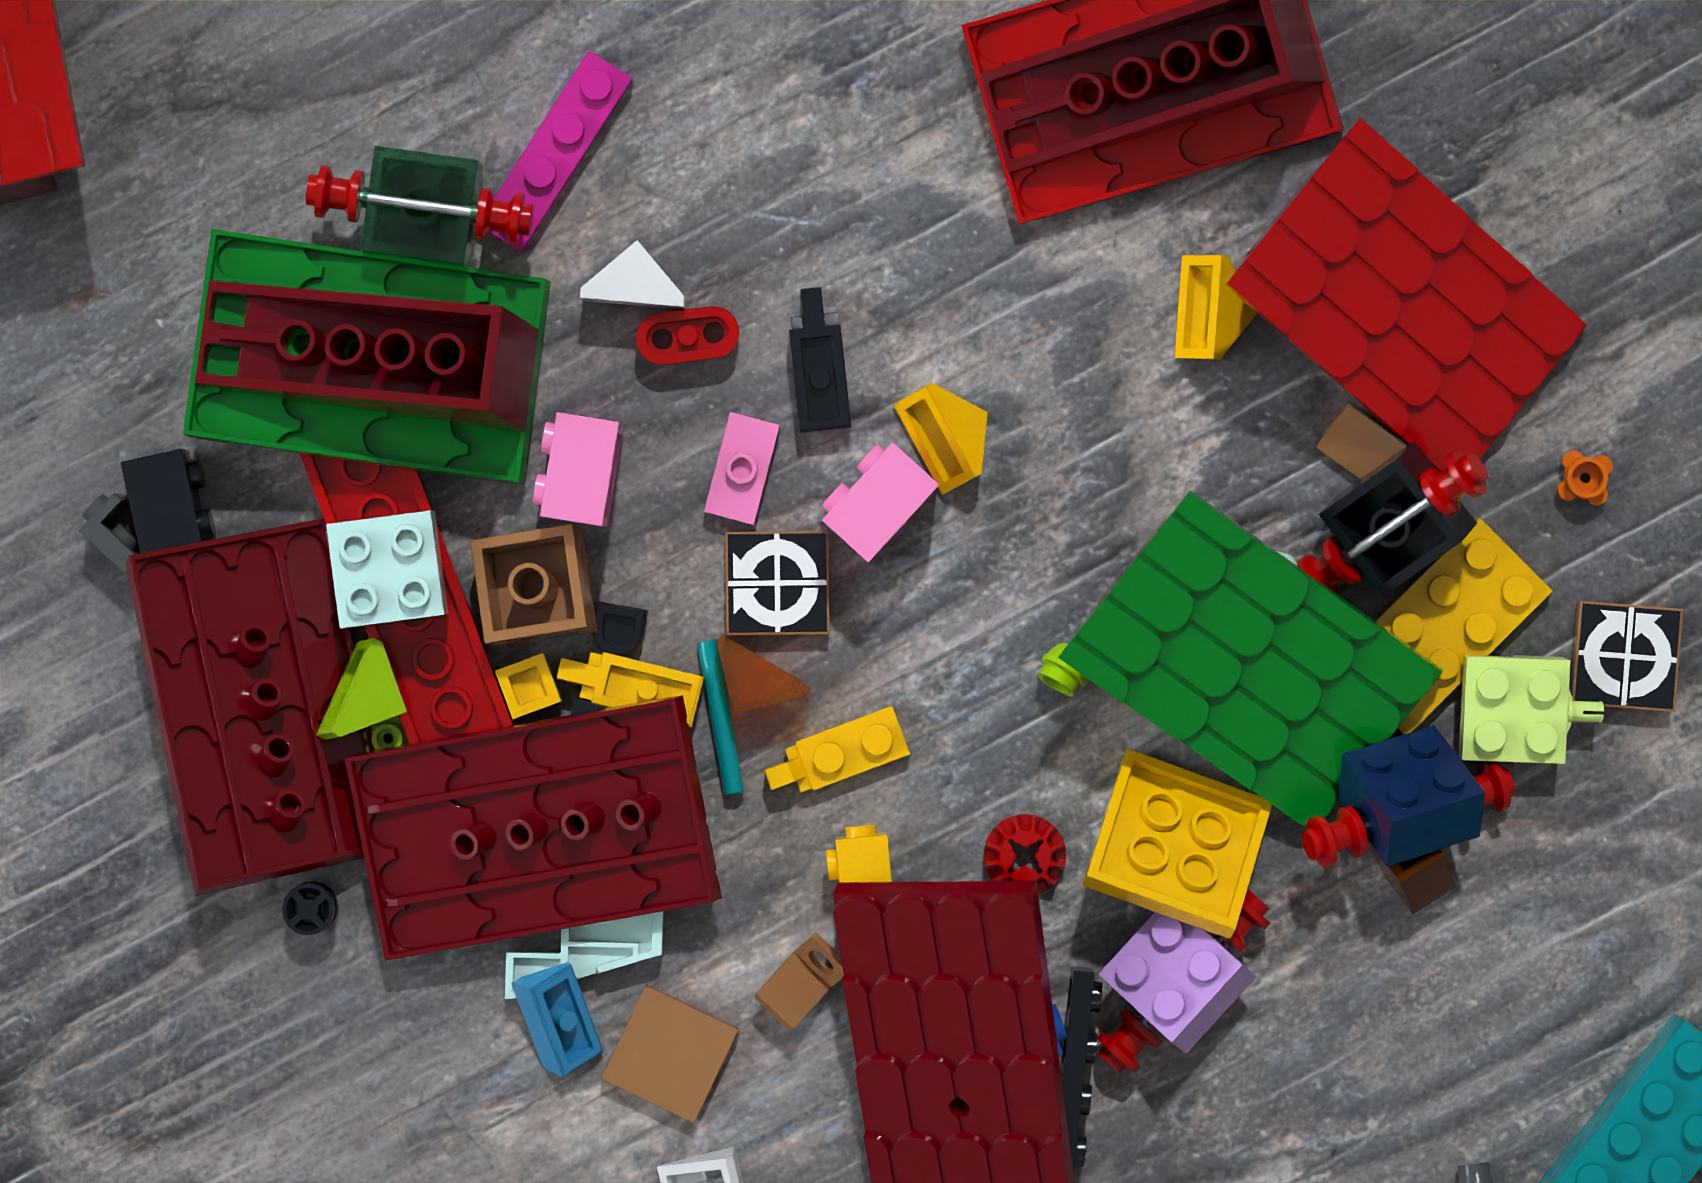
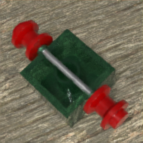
[306,146,534,267]

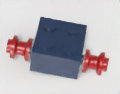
[1302,725,1515,868]

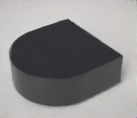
[592,601,649,656]

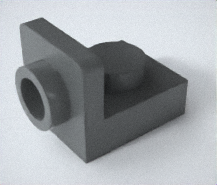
[79,493,140,573]

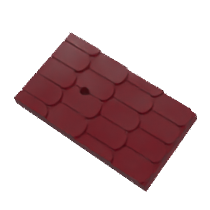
[126,518,375,896]
[344,695,722,961]
[833,881,1075,1183]

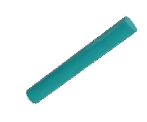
[697,639,744,795]

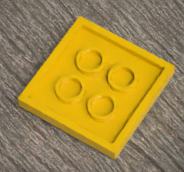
[1082,748,1272,939]

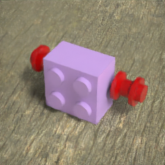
[1097,889,1271,1073]

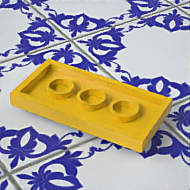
[1375,518,1552,735]

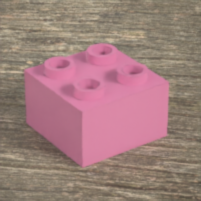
[533,412,625,528]
[821,442,939,563]

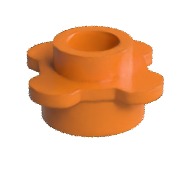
[1557,450,1613,506]

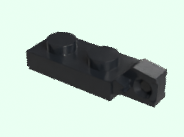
[789,287,851,433]

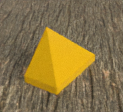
[1174,255,1257,360]
[893,383,988,495]

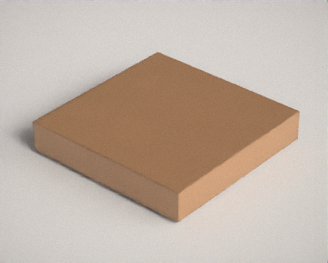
[601,984,739,1123]

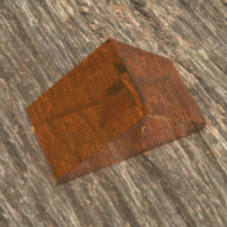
[716,633,811,714]

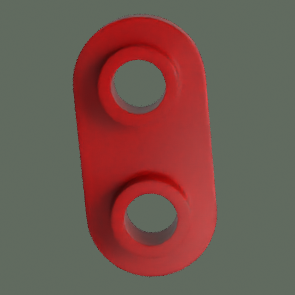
[636,306,740,366]

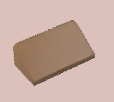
[1315,404,1407,479]

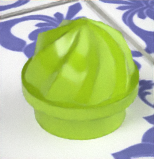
[1038,643,1088,697]

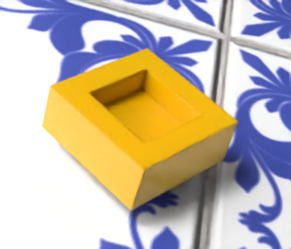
[495,653,562,719]

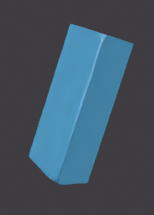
[511,962,604,1077]

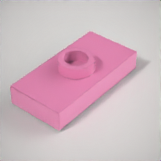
[704,412,780,525]

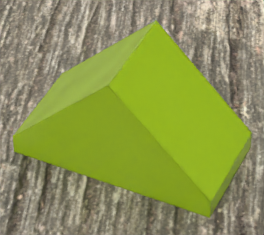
[316,638,407,740]

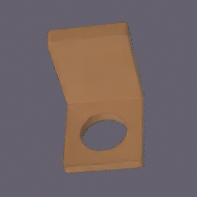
[754,932,844,1031]

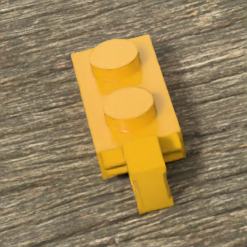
[557,652,704,728]
[764,706,910,792]

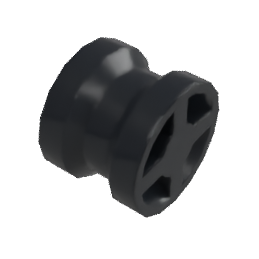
[282,881,339,935]

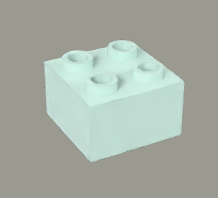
[326,511,448,628]

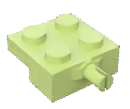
[1459,655,1604,764]

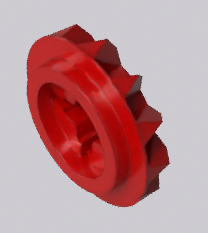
[984,814,1066,895]

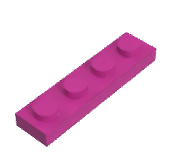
[489,51,633,253]

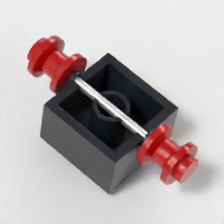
[1297,441,1488,597]

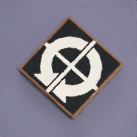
[725,531,830,635]
[1570,601,1683,712]

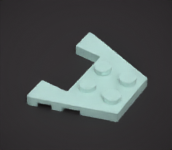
[505,911,664,999]

